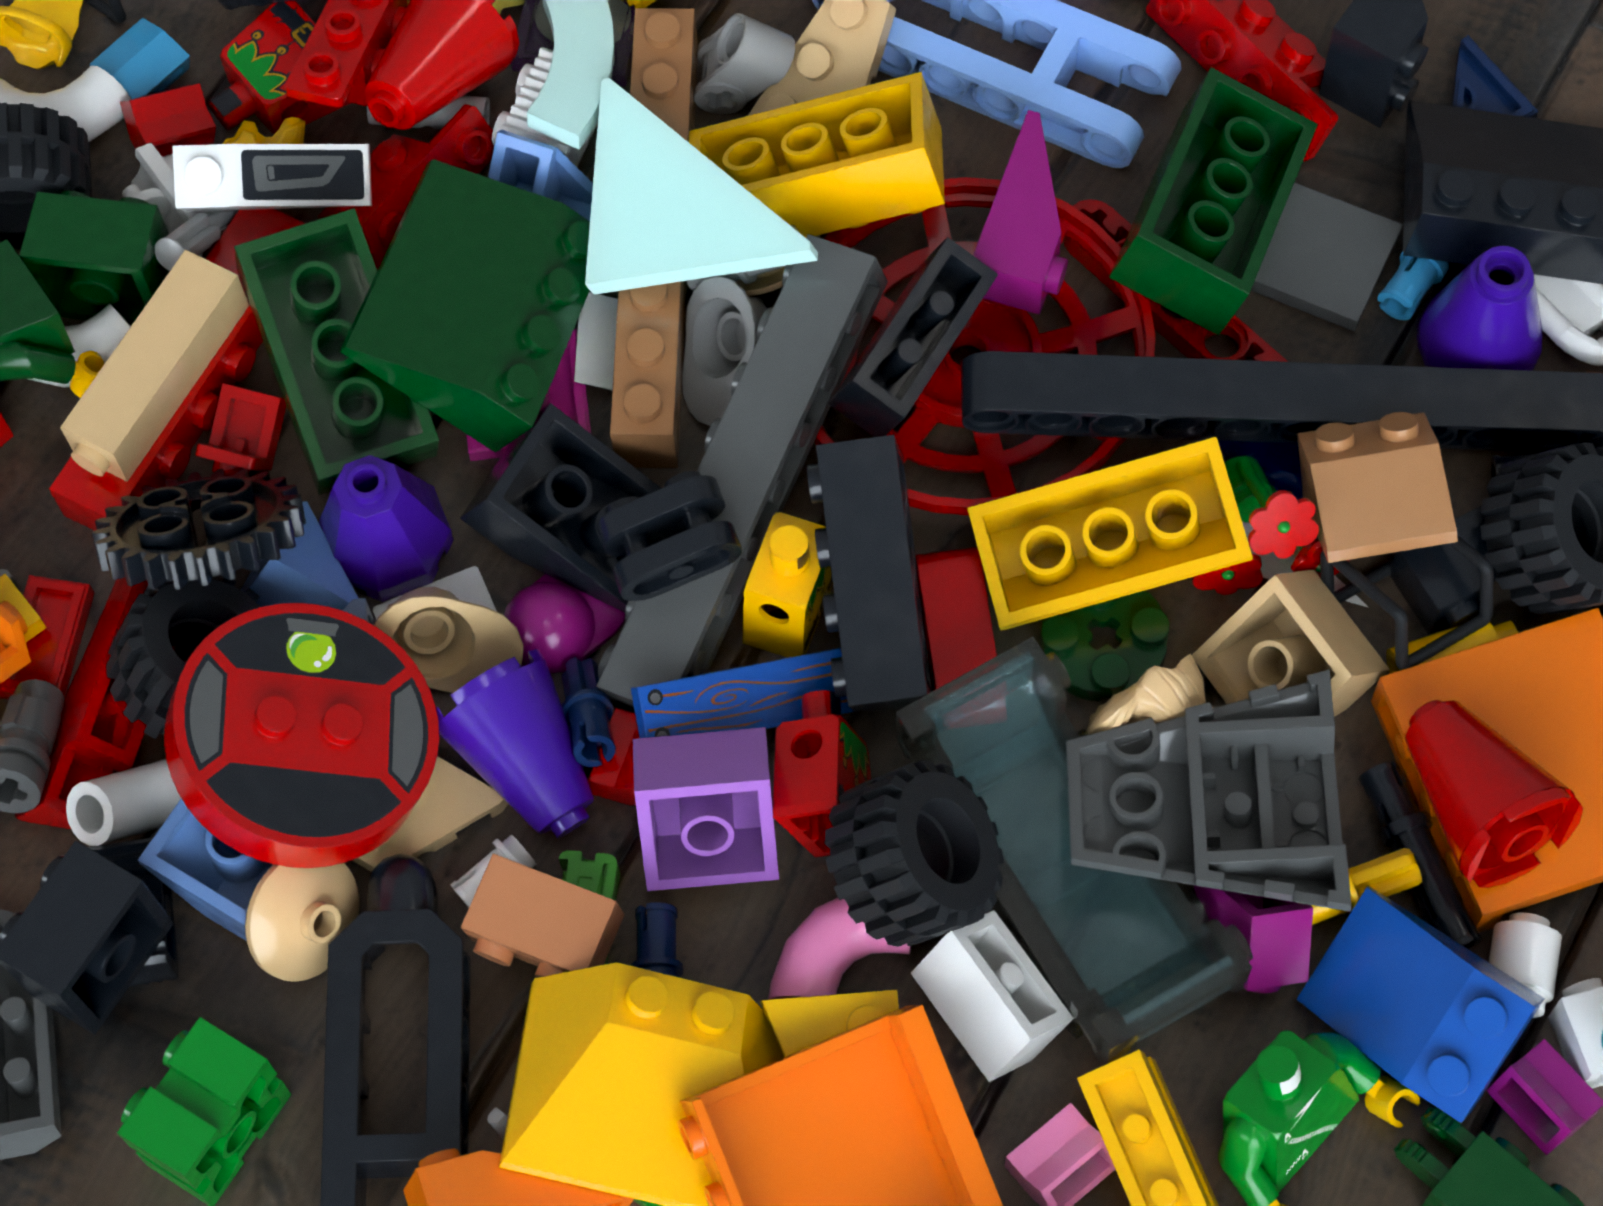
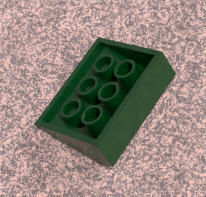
[340,159,590,453]

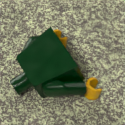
[0,239,105,398]

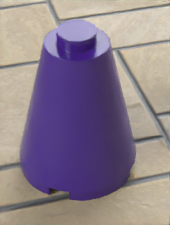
[436,649,594,838]

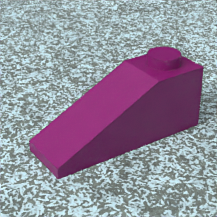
[973,110,1068,315]

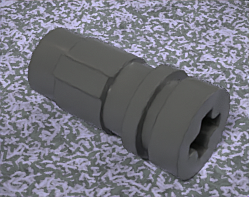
[0,679,65,813]

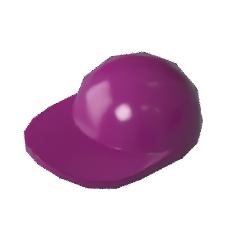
[504,574,625,673]

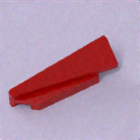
[15,577,176,830]

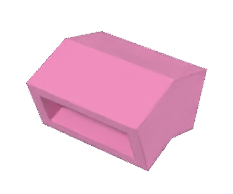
[1005,1103,1116,1206]

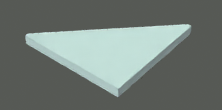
[585,78,818,295]

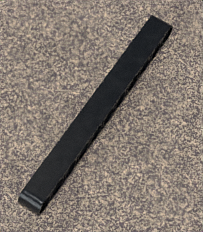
[961,351,1603,452]

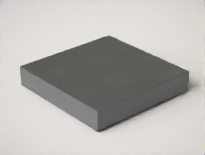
[1251,182,1403,332]

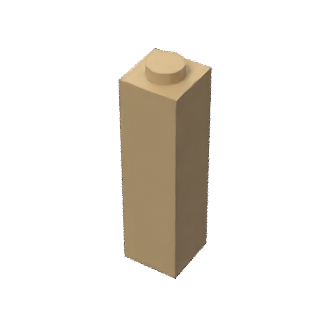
[60,249,249,482]

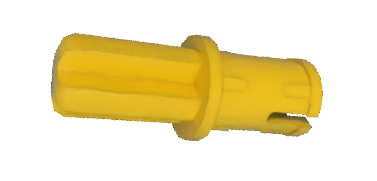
[1311,848,1422,925]

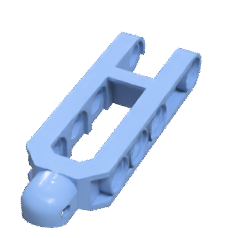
[812,0,1182,168]

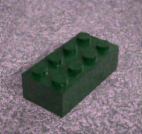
[1109,67,1318,336]
[234,208,439,495]

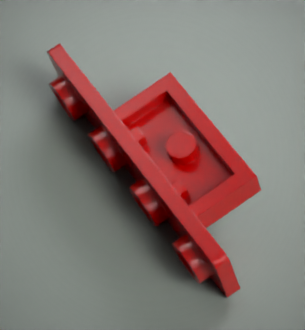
[285,0,408,108]
[1146,0,1338,162]
[317,104,494,270]

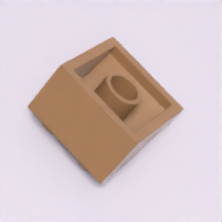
[1297,412,1458,563]

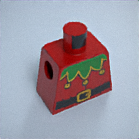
[208,1,351,135]
[773,690,871,858]

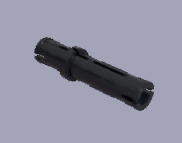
[1358,760,1483,950]

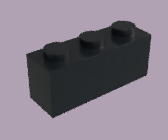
[829,237,998,437]

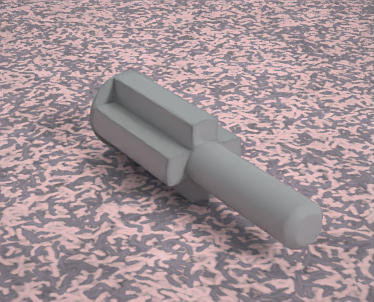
[155,210,238,271]

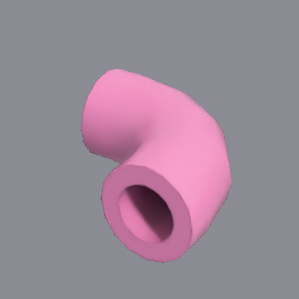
[768,898,911,1000]

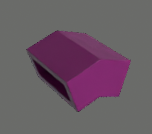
[1486,1038,1603,1156]

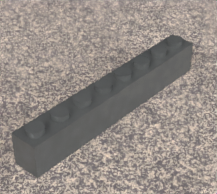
[596,234,888,712]

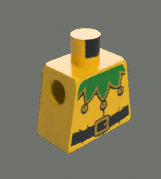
[743,512,833,658]

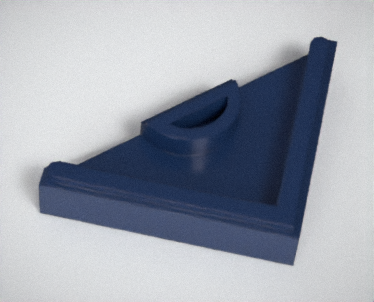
[1451,35,1538,118]

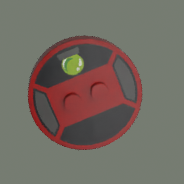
[164,603,439,868]

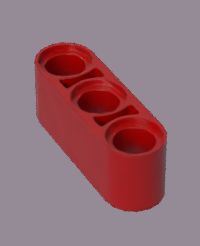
[916,547,1004,729]

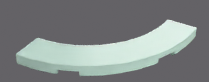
[527,0,615,150]

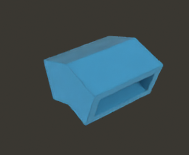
[89,17,190,99]

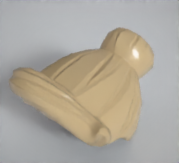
[1087,653,1214,735]

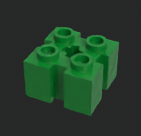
[117,1017,292,1206]

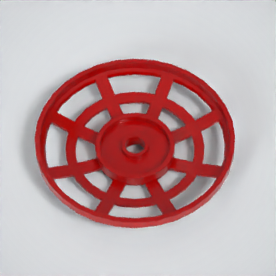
[814,177,1156,516]

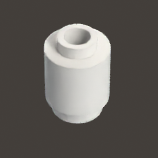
[1489,912,1562,1018]

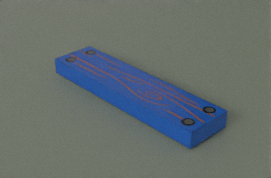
[631,647,854,738]

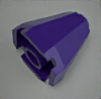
[318,455,454,602]

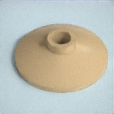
[245,863,359,982]

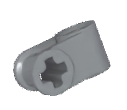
[694,13,795,114]

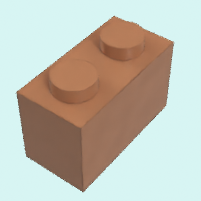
[460,853,625,978]

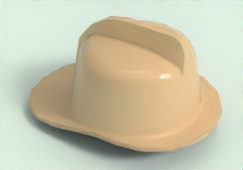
[374,587,523,693]

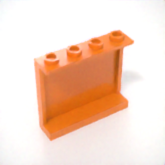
[1371,608,1603,933]
[677,1005,1003,1206]

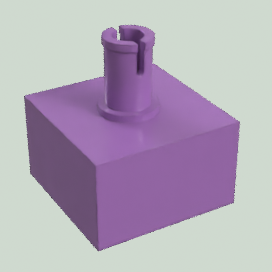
[633,727,779,891]

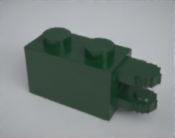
[1393,1107,1584,1206]

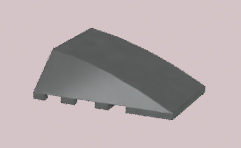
[1066,669,1351,912]

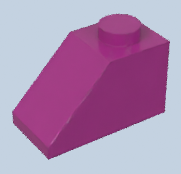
[1193,885,1313,993]

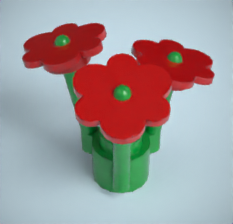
[1192,456,1350,595]

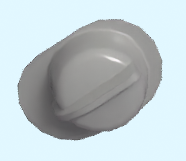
[682,276,767,426]

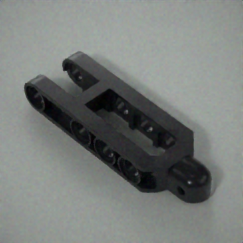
[320,854,471,1206]

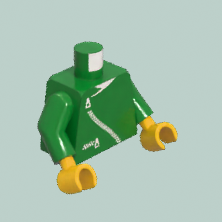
[1218,1029,1420,1206]

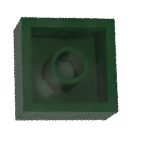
[19,191,170,325]

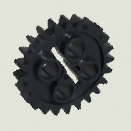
[92,469,306,589]

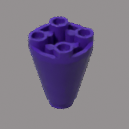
[1416,246,1542,371]

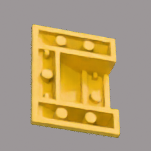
[499,962,784,1206]

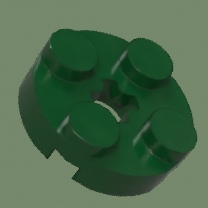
[1040,590,1169,701]

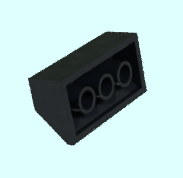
[807,434,935,712]

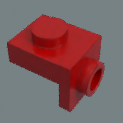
[195,383,286,476]

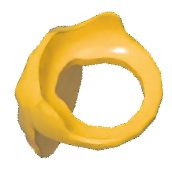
[0,0,84,70]

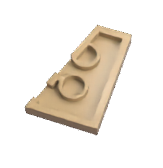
[748,0,896,116]

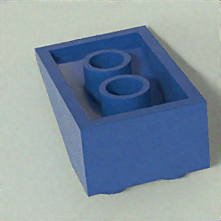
[1296,886,1545,1123]

